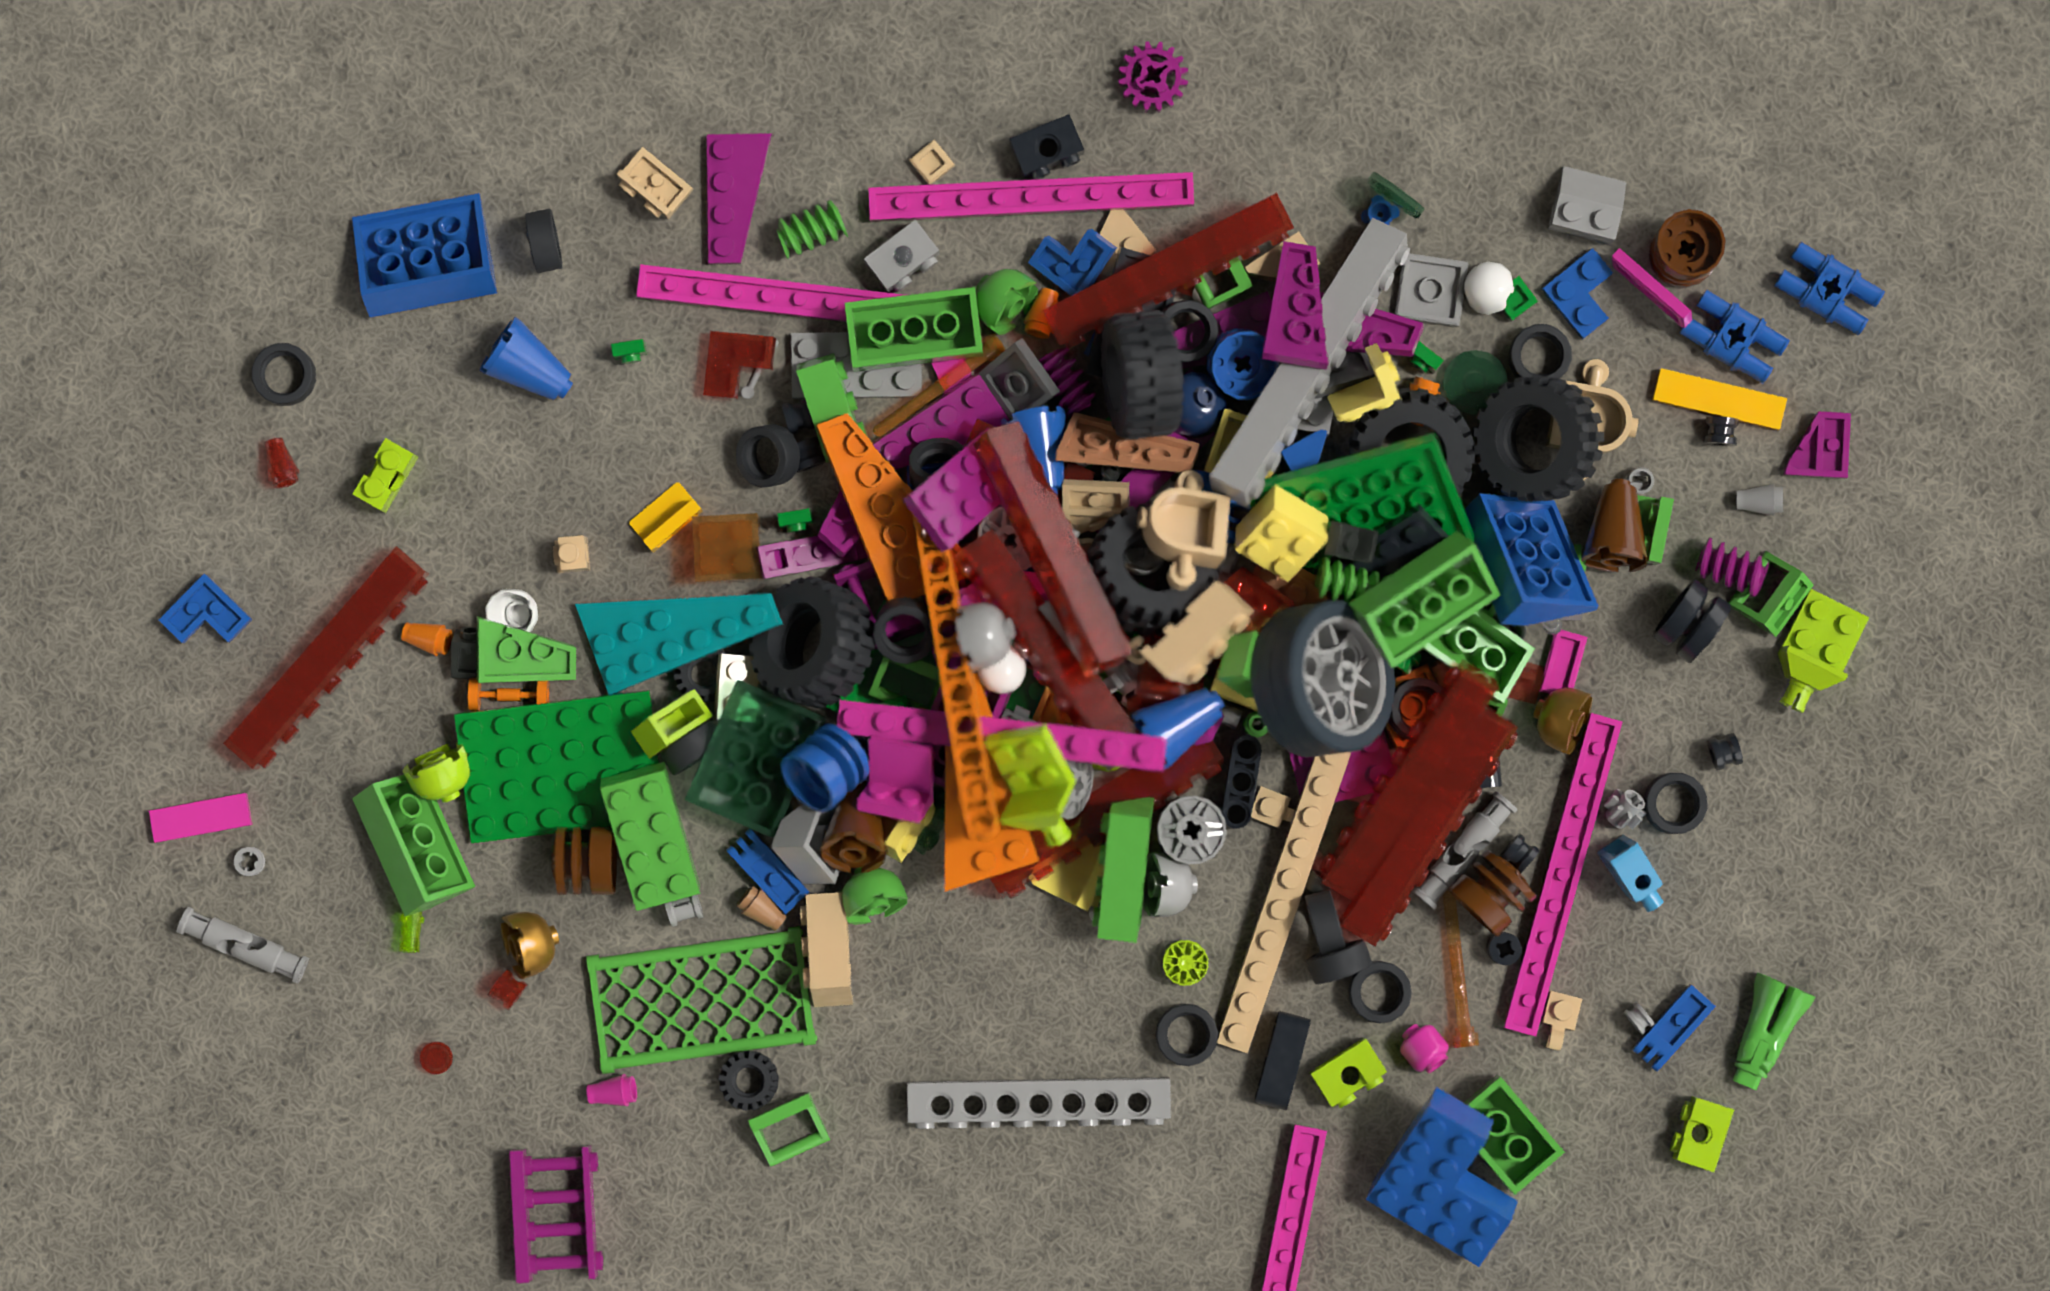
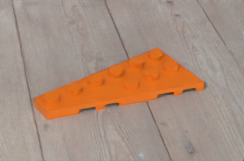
[816,413,981,603]
[945,673,1040,892]

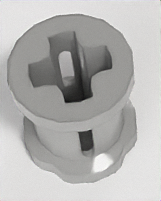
[665,894,704,927]

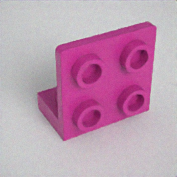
[857,735,934,823]

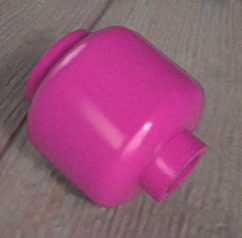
[1400,1024,1449,1074]

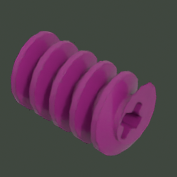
[1038,347,1096,421]
[1695,537,1769,597]

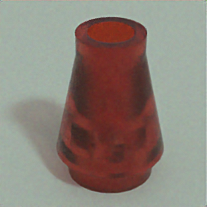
[264,438,300,488]

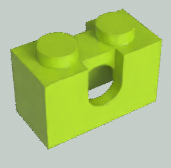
[353,438,418,513]
[631,689,713,758]
[1309,1038,1387,1108]
[1670,1096,1734,1172]

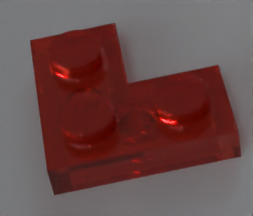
[703,331,776,400]

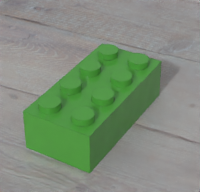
[845,287,983,372]
[600,762,700,911]

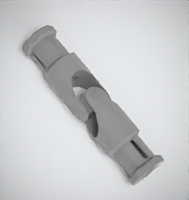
[1412,791,1518,909]
[177,907,309,984]

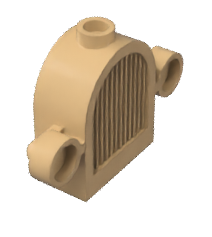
[1546,359,1638,480]
[1137,470,1230,590]

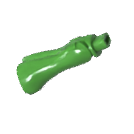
[1733,972,1815,1090]

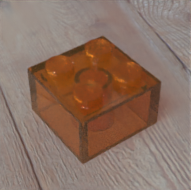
[692,513,763,584]

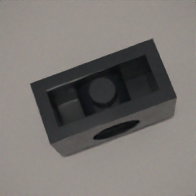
[1009,114,1084,180]

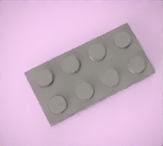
[791,332,922,399]

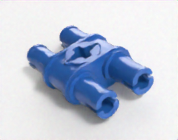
[1774,242,1885,335]
[1680,289,1790,384]

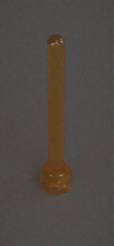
[873,332,1006,437]
[1443,891,1479,1048]

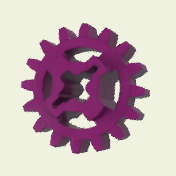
[1118,41,1188,113]

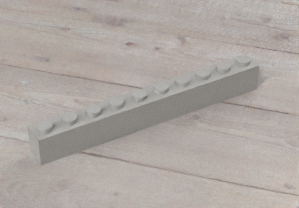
[1210,218,1410,507]

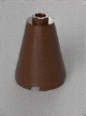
[1581,479,1647,572]
[820,779,886,873]

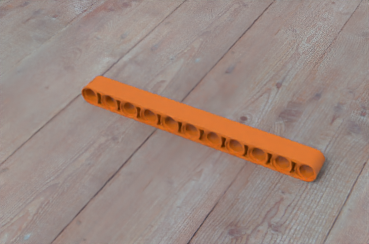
[912,513,1000,842]

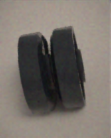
[1652,579,1732,663]

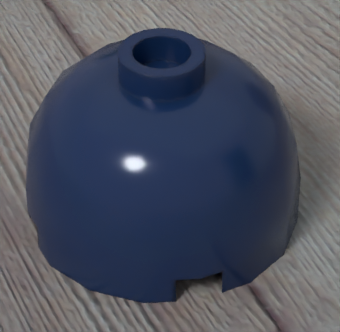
[1175,372,1228,439]

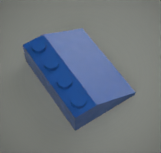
[352,193,497,318]
[1464,493,1599,626]

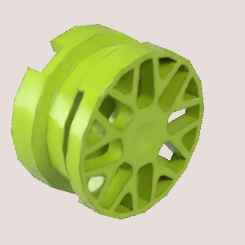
[1162,940,1208,986]

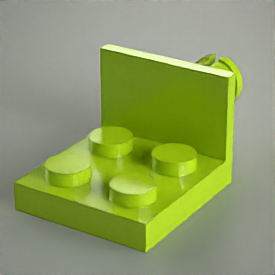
[1778,589,1869,713]
[984,724,1076,847]

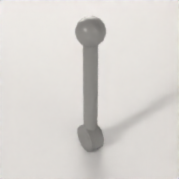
[741,337,779,399]

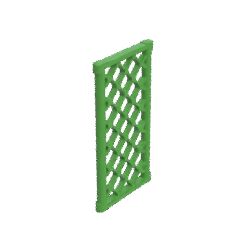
[585,926,817,1074]

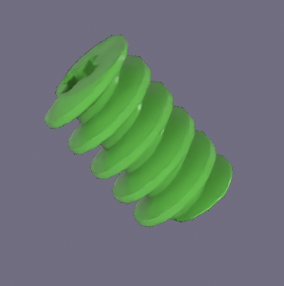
[776,200,848,259]
[1314,557,1388,603]

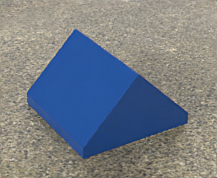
[1279,429,1327,473]

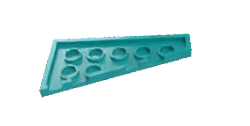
[575,593,783,695]

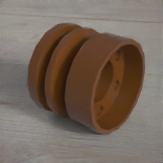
[1649,209,1726,288]
[552,827,617,895]
[1448,849,1536,937]

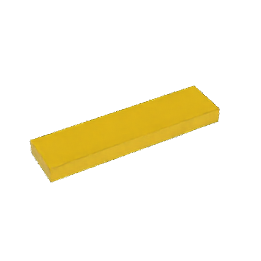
[1652,368,1787,431]

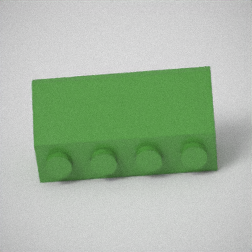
[1349,532,1500,668]
[1422,609,1535,704]
[352,775,476,917]
[1092,797,1154,943]

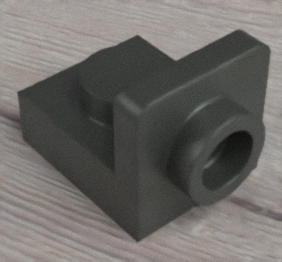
[1325,521,1378,563]
[451,627,477,679]

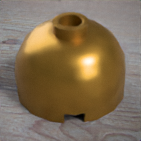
[1534,687,1593,755]
[501,911,559,979]

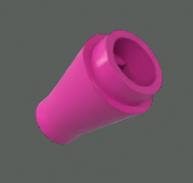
[587,1074,637,1106]

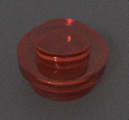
[420,1042,453,1075]

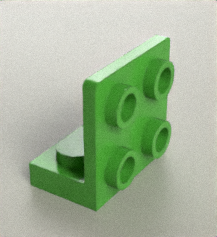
[1638,495,1674,565]

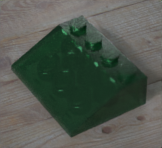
[684,679,827,838]

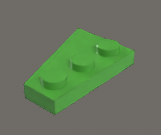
[477,616,576,683]

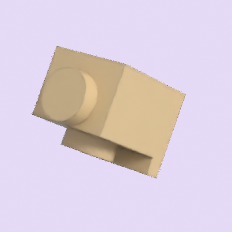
[553,535,590,573]

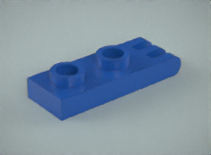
[726,828,810,914]
[1632,984,1716,1072]

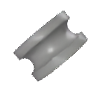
[234,847,265,876]
[1623,1002,1655,1034]

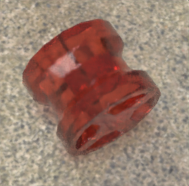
[488,969,528,1011]

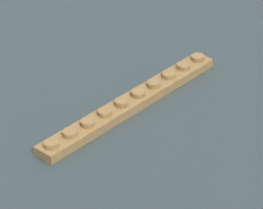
[1217,752,1351,1053]

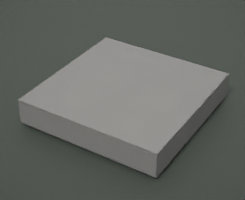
[1395,253,1469,327]

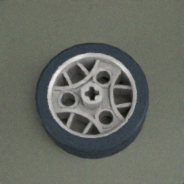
[1251,601,1395,757]

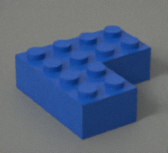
[1366,1087,1518,1267]

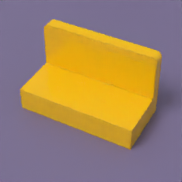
[630,482,703,553]

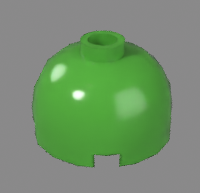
[976,269,1038,335]
[842,868,908,925]

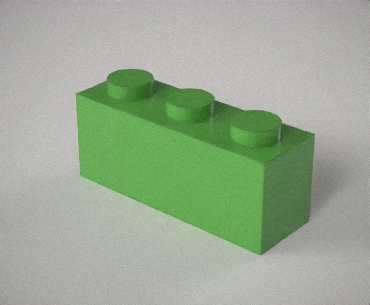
[796,353,867,463]

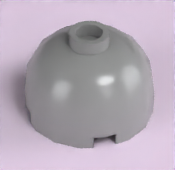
[956,603,1015,671]
[1143,852,1198,917]

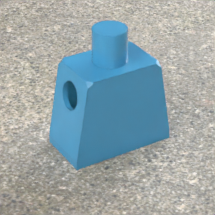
[1597,835,1664,912]

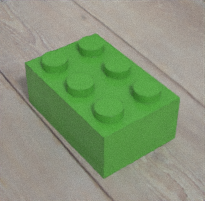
[1464,1075,1565,1195]

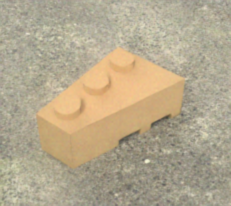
[1140,581,1254,685]
[800,892,853,1007]

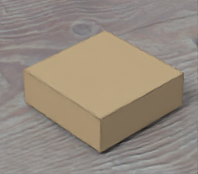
[909,140,955,185]

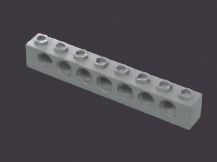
[907,1077,1171,1129]

